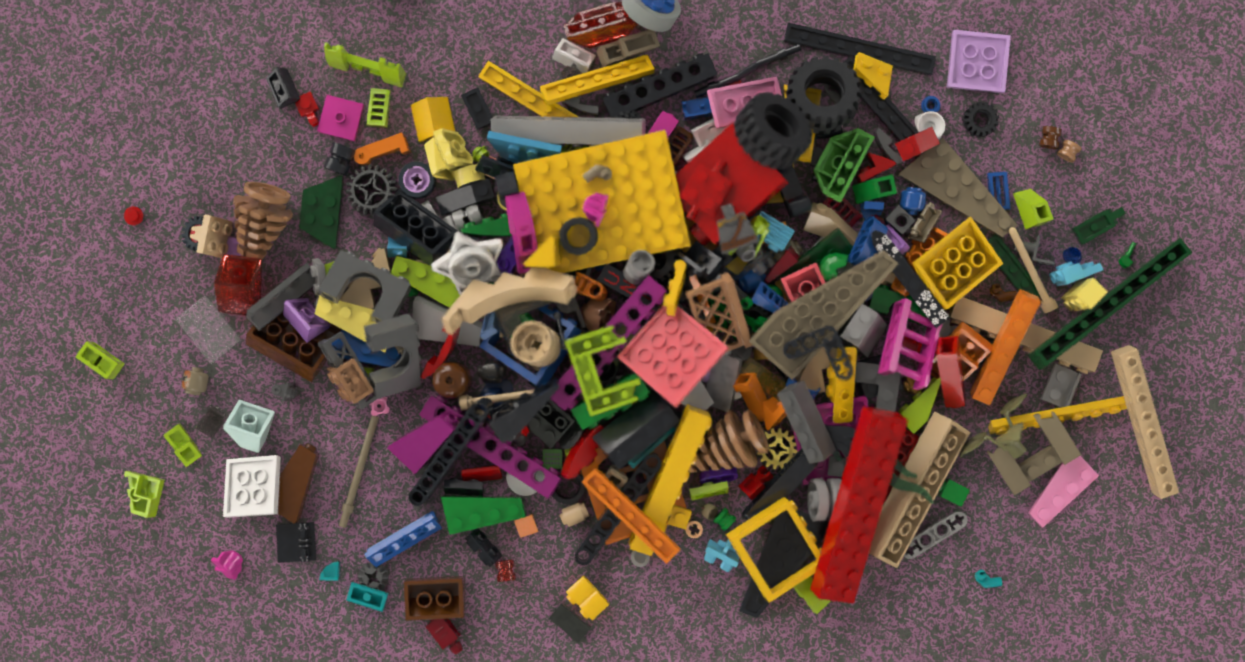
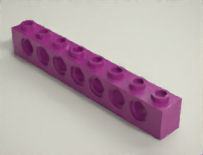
[550,275,667,411]
[419,395,563,498]

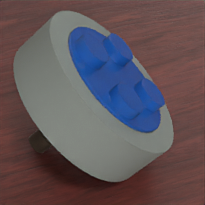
[622,0,681,32]

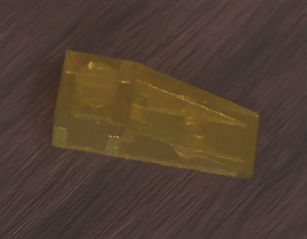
[738,357,786,402]

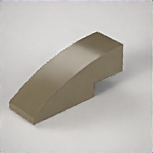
[596,30,660,68]

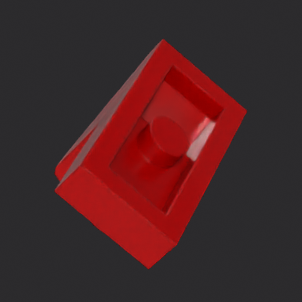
[856,153,896,183]

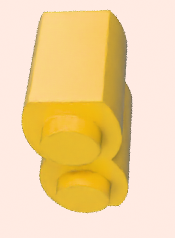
[566,575,610,620]

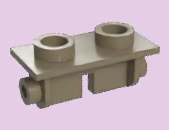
[908,202,942,243]

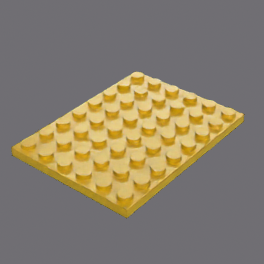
[513,130,691,274]

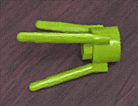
[728,215,770,258]

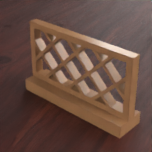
[686,272,753,353]

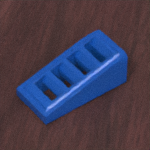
[752,281,789,313]

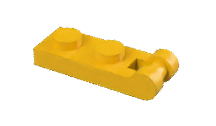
[664,260,686,316]

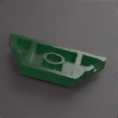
[299,176,344,249]

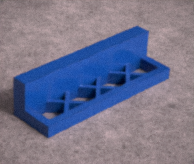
[364,511,442,567]

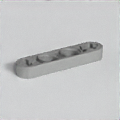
[904,511,968,559]

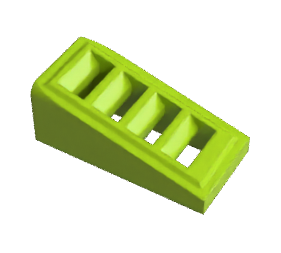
[366,88,391,128]

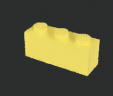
[1061,278,1107,311]

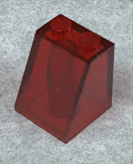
[214,254,262,316]

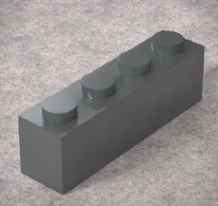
[777,381,836,464]

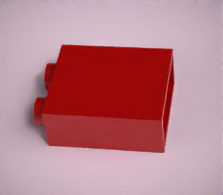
[676,122,789,246]

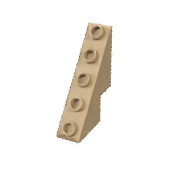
[324,248,391,320]
[795,337,837,393]

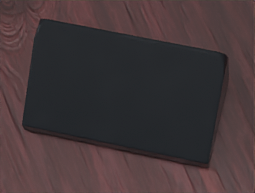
[266,67,300,109]

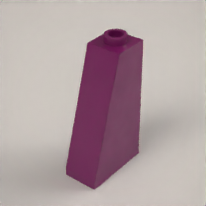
[387,410,460,474]

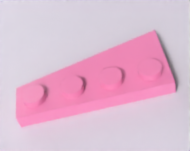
[1028,456,1099,528]

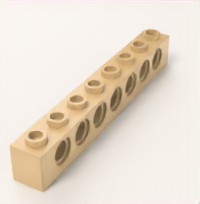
[1111,345,1179,499]

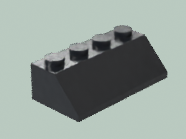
[373,189,458,267]
[592,390,680,469]

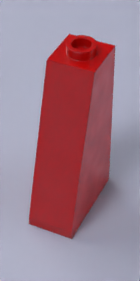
[937,336,966,409]

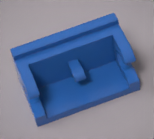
[681,97,713,121]

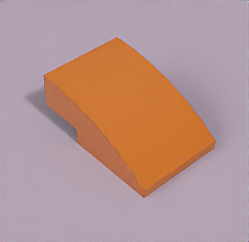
[930,321,992,380]

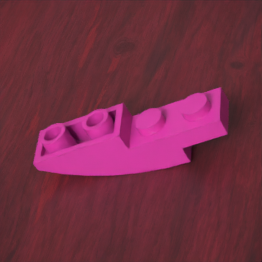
[505,192,538,274]

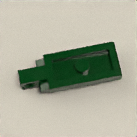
[1072,207,1126,245]

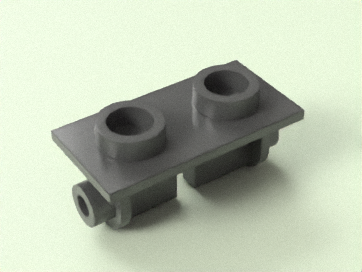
[271,382,298,402]

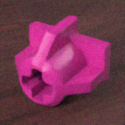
[583,193,609,227]
[211,550,243,580]

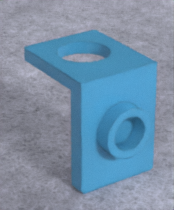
[387,236,407,258]

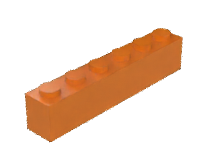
[970,289,1041,405]

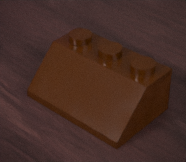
[404,576,465,620]

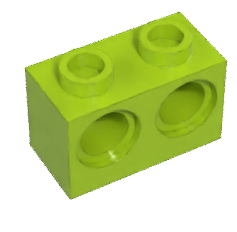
[75,341,125,379]

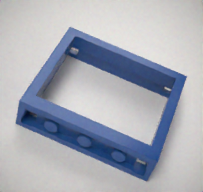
[479,301,582,386]

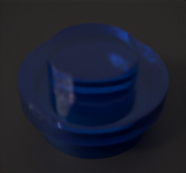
[1062,247,1082,264]

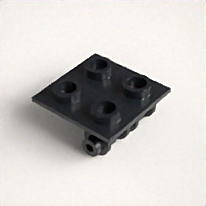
[276,522,317,563]

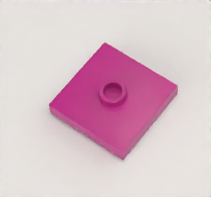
[317,95,365,142]

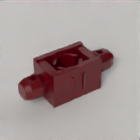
[425,618,463,655]

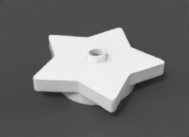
[431,232,502,295]

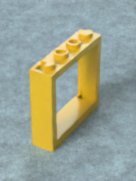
[726,497,822,603]

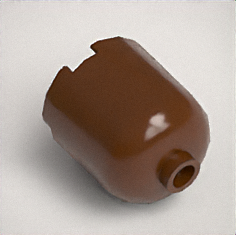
[432,362,472,399]

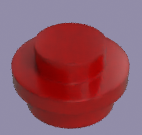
[124,206,144,226]

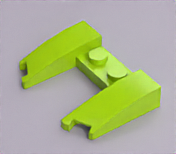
[324,42,406,88]
[565,326,640,416]

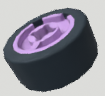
[399,162,436,199]

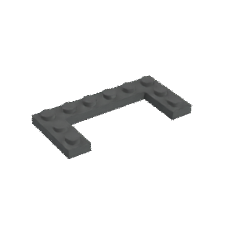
[827,362,901,477]

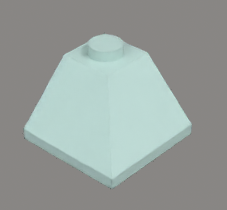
[223,400,275,453]

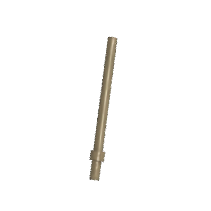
[339,415,379,528]

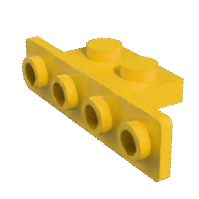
[826,347,857,423]

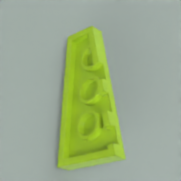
[391,256,460,308]

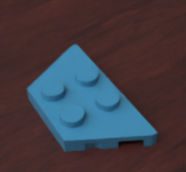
[487,131,562,163]

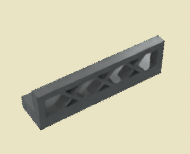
[246,263,315,331]
[317,332,377,409]

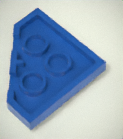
[331,330,402,368]

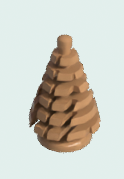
[233,181,293,279]
[688,410,770,473]

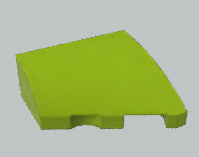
[124,471,165,518]

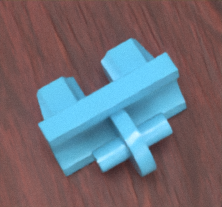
[704,539,740,572]

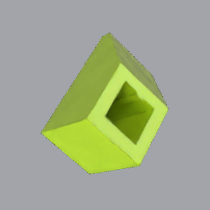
[1013,189,1054,230]

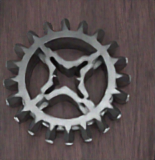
[346,164,398,216]

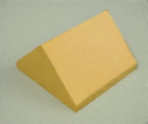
[411,97,455,142]
[524,234,560,267]

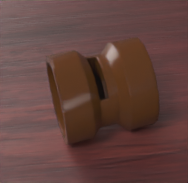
[1039,126,1062,149]

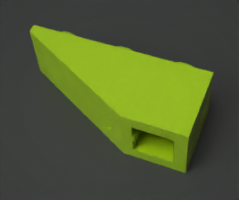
[898,377,941,434]

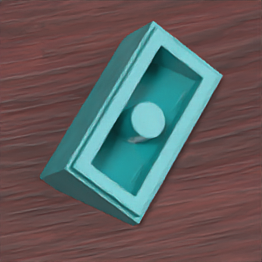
[346,582,389,612]

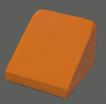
[514,514,539,538]

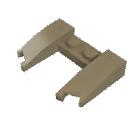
[987,412,1081,495]

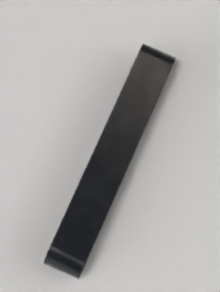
[409,397,494,506]
[575,452,661,566]

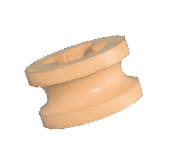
[685,520,703,538]

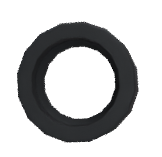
[559,217,598,255]
[552,469,585,504]

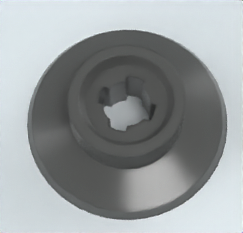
[560,419,585,449]

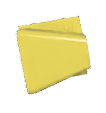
[424,128,473,181]

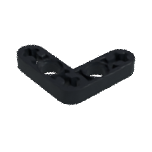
[783,326,853,380]

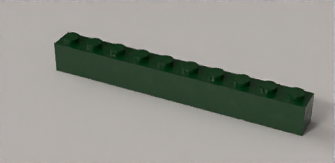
[1027,238,1193,370]

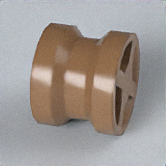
[1057,140,1082,163]

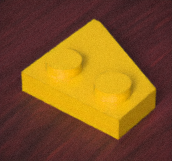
[853,52,893,99]

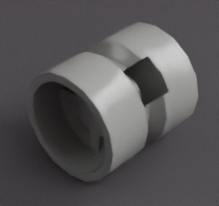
[451,204,483,235]
[623,250,655,285]

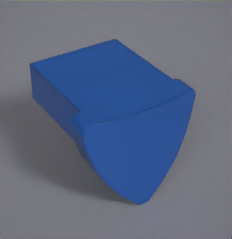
[860,201,884,220]

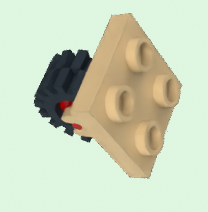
[181,214,233,259]

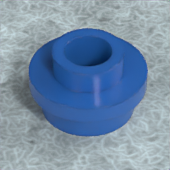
[921,96,941,113]

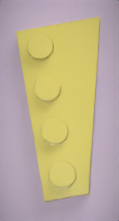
[315,296,387,353]

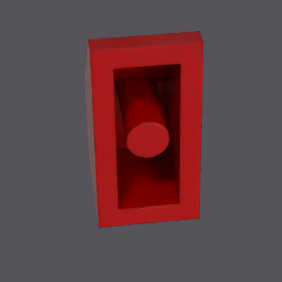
[895,126,940,161]

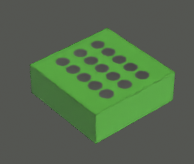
[543,449,562,469]

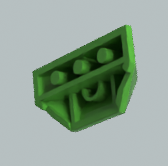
[813,128,875,203]

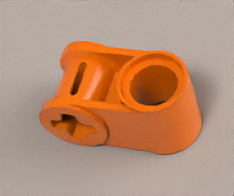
[575,271,608,301]

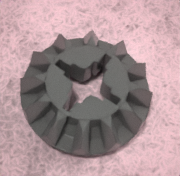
[357,562,389,591]

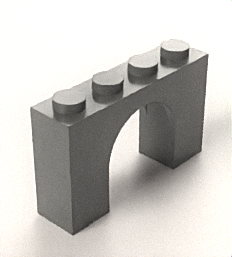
[318,250,411,323]
[364,313,422,399]

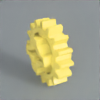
[757,428,797,470]

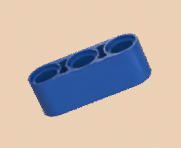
[848,216,888,266]

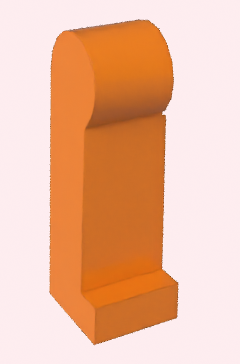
[354,132,411,166]
[733,373,767,422]

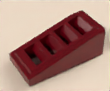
[822,197,862,228]
[765,245,800,283]

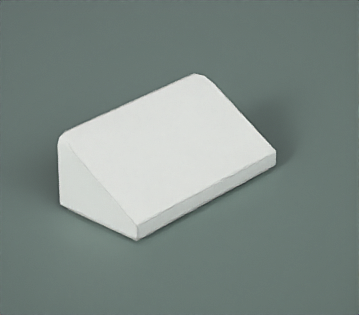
[552,38,596,74]

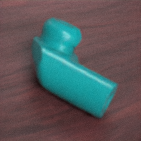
[975,569,1002,588]

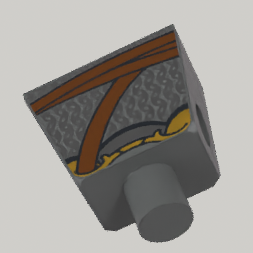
[717,203,759,253]

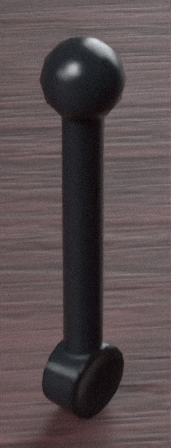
[553,312,567,350]

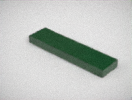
[988,234,1040,298]

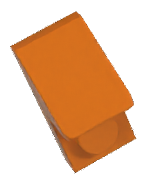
[763,397,787,430]

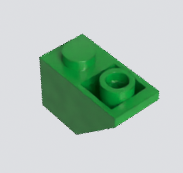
[852,175,897,205]

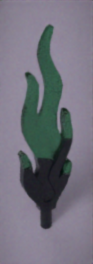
[825,424,933,504]

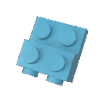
[1049,261,1103,286]

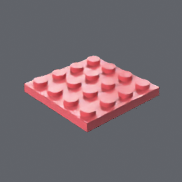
[617,305,728,408]

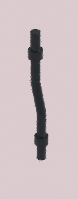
[694,44,801,98]

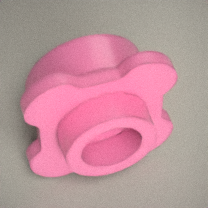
[369,397,390,416]

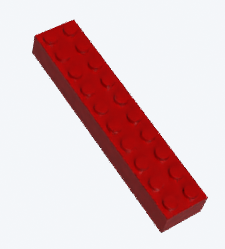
[810,406,908,604]

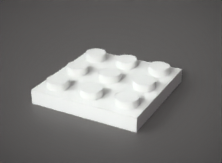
[223,455,281,518]

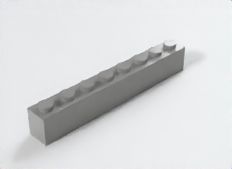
[491,116,646,147]

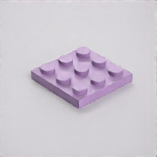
[947,30,1011,93]

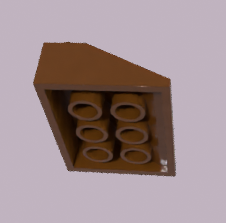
[246,312,343,382]

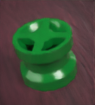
[713,507,737,531]

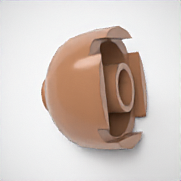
[581,297,616,331]

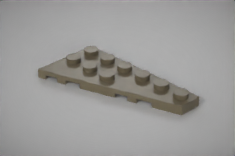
[898,138,1017,238]

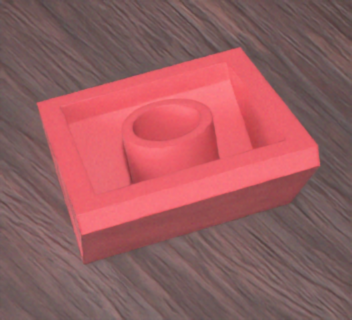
[781,263,825,302]

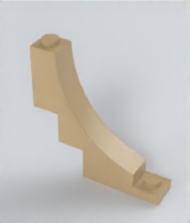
[442,267,577,335]

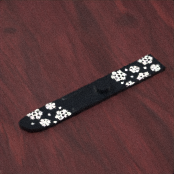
[871,230,950,328]

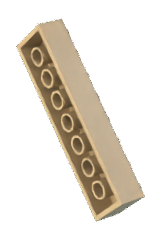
[869,412,971,568]

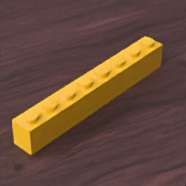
[628,404,712,556]

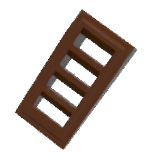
[668,125,694,167]

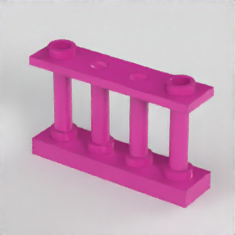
[878,298,942,390]

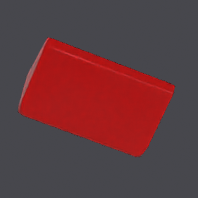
[461,465,502,482]

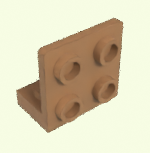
[327,358,374,404]

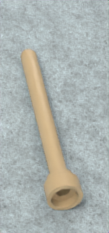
[1009,227,1058,313]
[459,389,535,411]

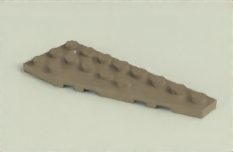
[748,250,898,380]

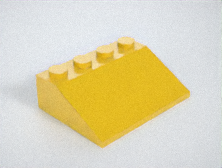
[913,217,1003,310]

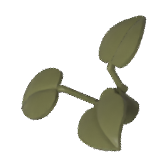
[960,393,1027,459]

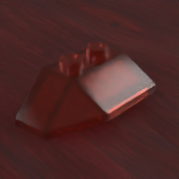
[563,2,638,49]

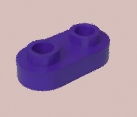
[699,467,738,484]

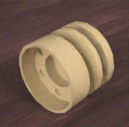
[511,321,561,367]

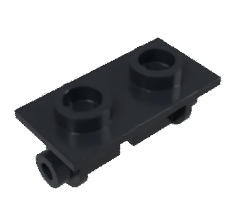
[465,528,502,567]

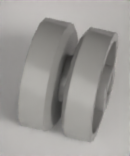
[807,478,841,521]

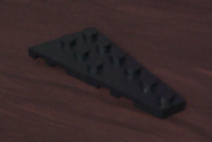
[739,510,829,618]

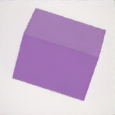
[283,298,331,342]

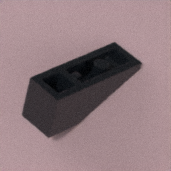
[436,179,496,216]

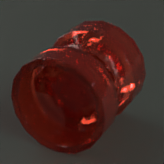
[495,560,516,582]

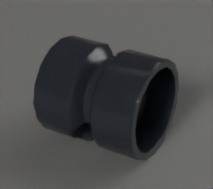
[323,142,355,176]

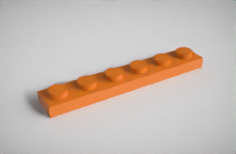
[582,467,681,564]

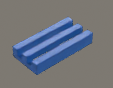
[987,171,1011,210]

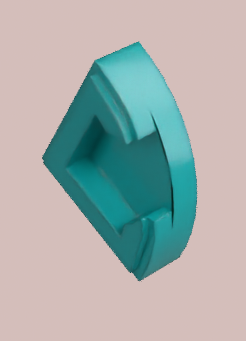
[319,561,340,581]

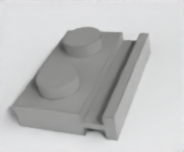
[1041,364,1082,407]

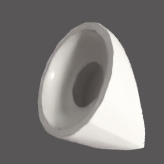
[915,111,945,140]

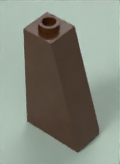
[278,443,320,524]

